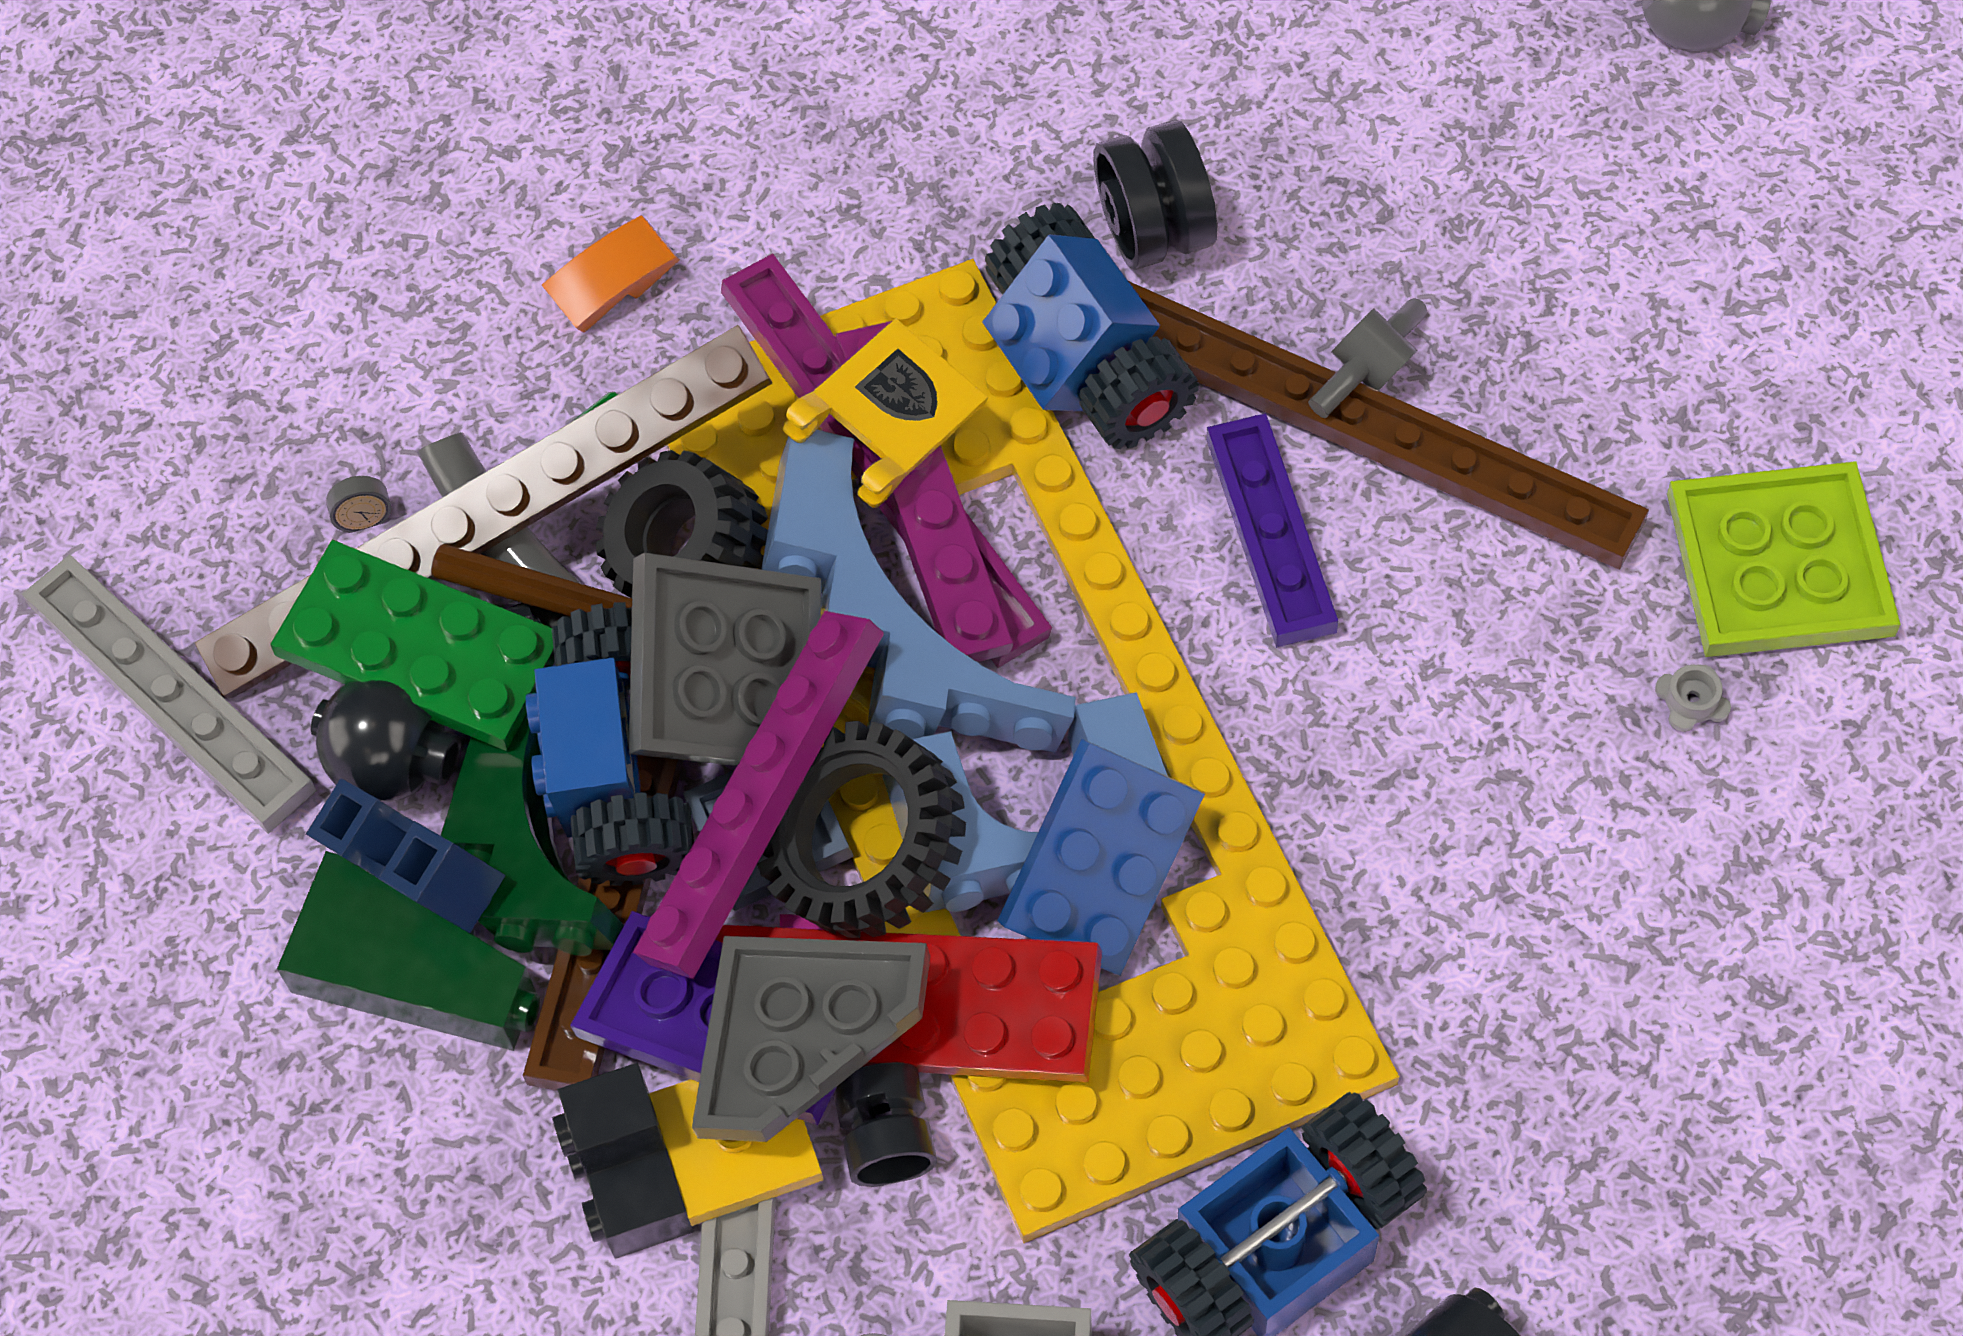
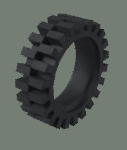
[757,721,966,938]

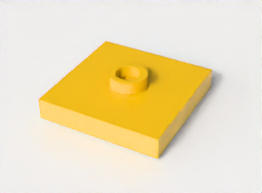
[649,1079,824,1226]

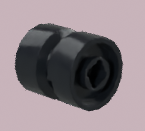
[833,1062,937,1187]

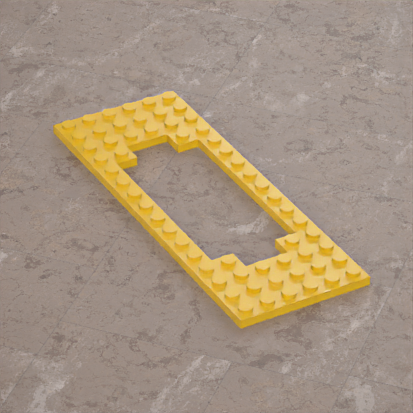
[666,259,1399,1244]

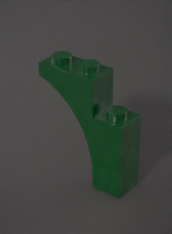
[440,714,624,956]

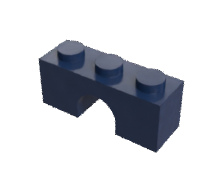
[306,778,506,933]

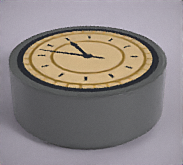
[326,476,391,533]

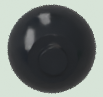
[310,680,461,803]

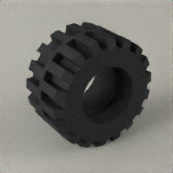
[595,450,768,598]

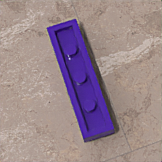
[1206,413,1338,648]

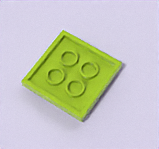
[1667,461,1901,657]

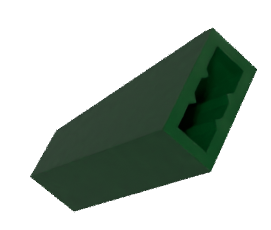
[277,851,540,1051]

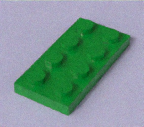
[270,539,555,751]

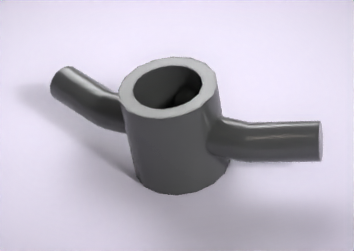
[1308,298,1427,418]

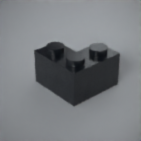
[552,1062,694,1259]

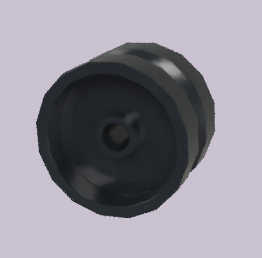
[1093,119,1218,270]

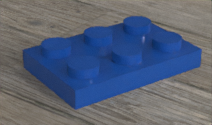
[997,739,1205,976]

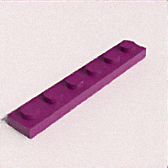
[834,321,1013,662]
[633,611,884,979]

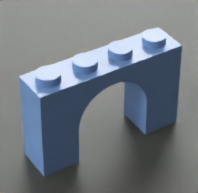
[882,692,1168,912]

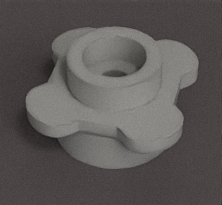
[1655,664,1731,732]

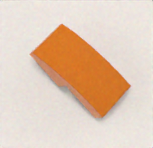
[542,215,680,333]

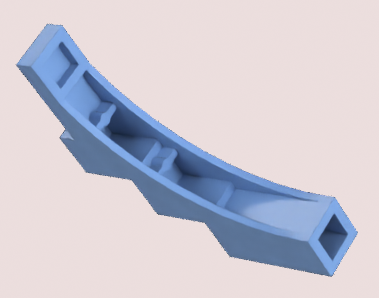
[762,430,1076,753]

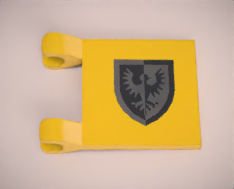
[783,318,988,508]

